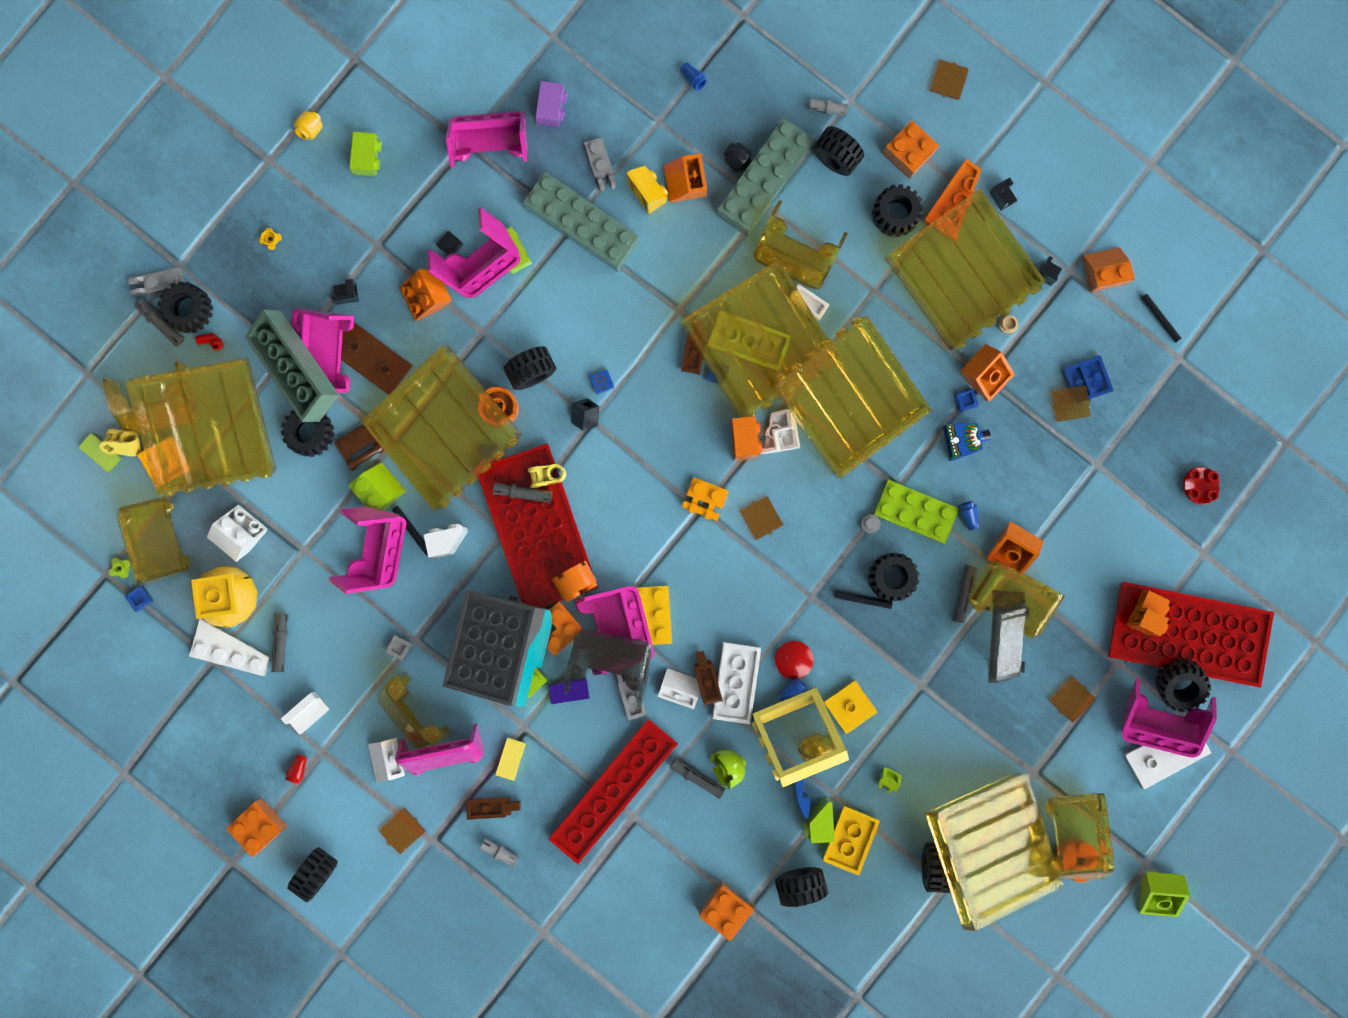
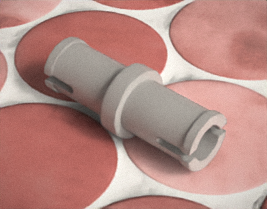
[809,98,848,116]
[479,838,519,868]

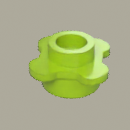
[109,558,131,579]

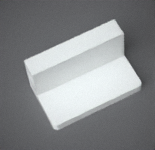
[658,669,700,709]
[281,692,329,734]
[368,738,405,782]

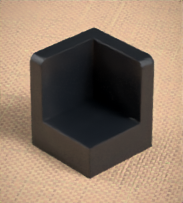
[990,177,1017,211]
[1035,256,1062,286]
[332,279,359,305]
[571,398,599,431]

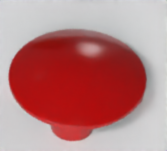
[1183,467,1220,505]
[775,641,813,679]

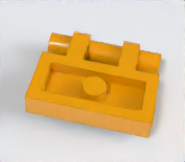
[682,477,729,521]

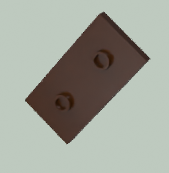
[341,323,413,396]

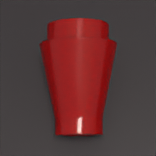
[285,754,308,785]

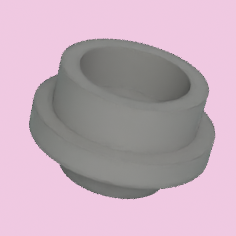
[861,514,881,534]

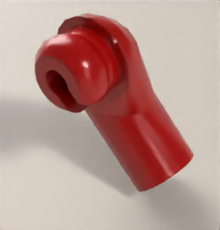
[195,333,224,351]

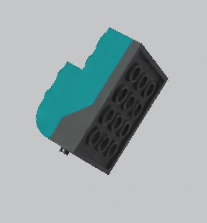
[442,590,552,706]

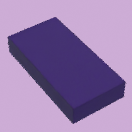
[548,679,590,704]

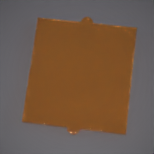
[930,60,969,100]
[1052,385,1091,422]
[740,496,783,540]
[1049,676,1096,723]
[379,807,426,854]

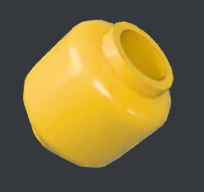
[294,111,323,140]

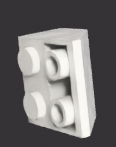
[207,505,267,562]
[424,524,468,559]

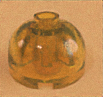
[798,733,835,762]

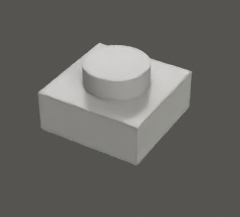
[386,635,413,661]

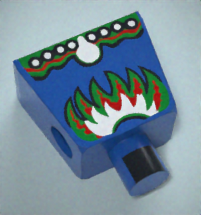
[943,423,991,461]

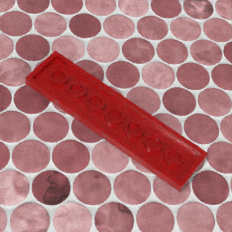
[548,718,678,864]

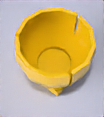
[191,565,258,628]

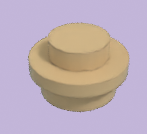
[999,315,1018,334]

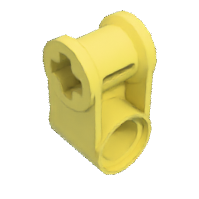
[99,429,142,456]
[528,464,566,488]

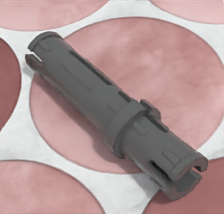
[134,298,185,347]
[493,482,553,504]
[952,565,978,624]
[271,613,289,672]
[670,758,726,799]

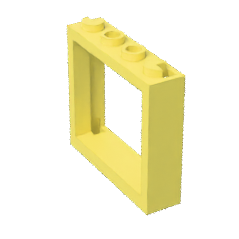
[751,687,849,787]

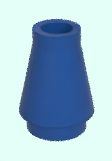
[680,62,707,91]
[958,501,980,531]
[778,677,807,701]

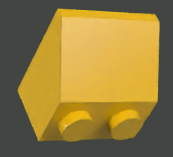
[626,166,668,214]

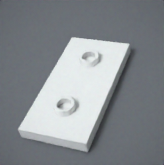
[712,642,761,724]
[1123,744,1211,789]

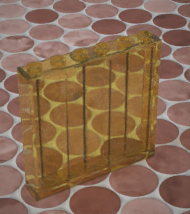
[884,189,1046,350]
[680,260,839,418]
[771,316,932,479]
[361,346,522,510]
[126,357,276,496]
[926,773,1063,931]

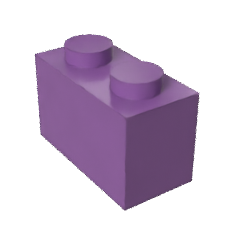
[536,81,568,127]

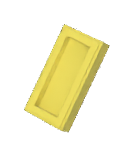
[496,737,526,781]

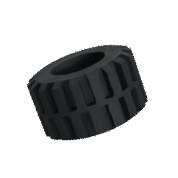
[813,126,865,176]
[872,184,923,237]
[158,282,213,333]
[503,346,557,390]
[281,410,335,457]
[868,553,920,601]
[1155,658,1211,712]
[921,842,957,893]
[287,847,338,903]
[775,867,828,907]

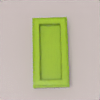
[79,433,122,472]

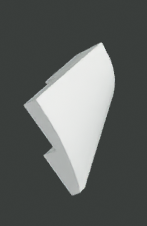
[761,409,800,454]

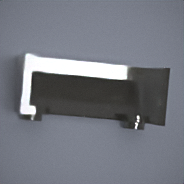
[987,590,1029,683]
[564,629,652,708]

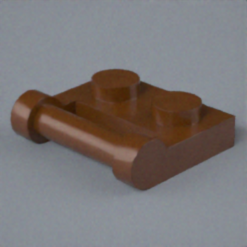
[334,422,385,471]

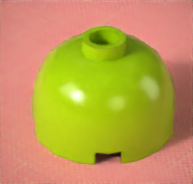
[710,749,746,790]

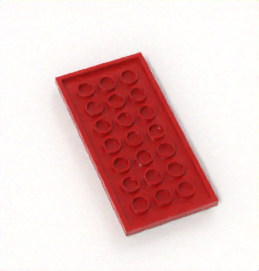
[475,443,598,608]
[1107,582,1274,688]

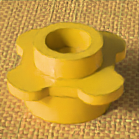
[259,228,282,250]

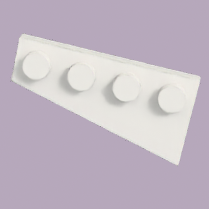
[189,619,271,676]

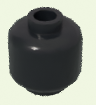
[723,142,752,171]

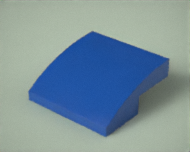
[1064,355,1114,404]
[792,779,810,818]

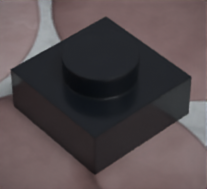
[436,231,463,255]

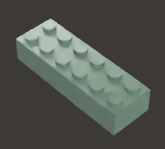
[717,118,814,237]
[523,172,639,272]
[245,310,339,422]

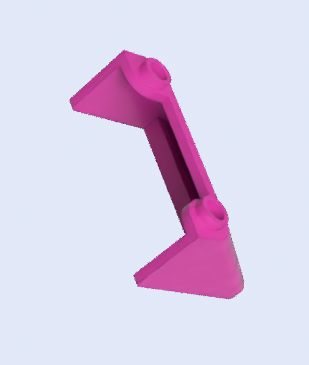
[291,309,354,393]
[575,586,654,675]
[395,723,484,775]

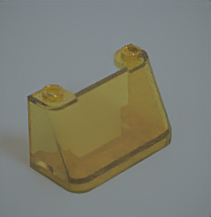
[116,496,191,587]
[969,561,1065,639]
[377,672,453,750]
[1046,793,1114,879]

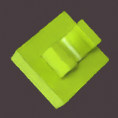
[878,766,902,793]

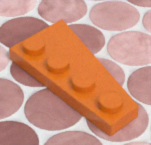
[923,158,982,243]

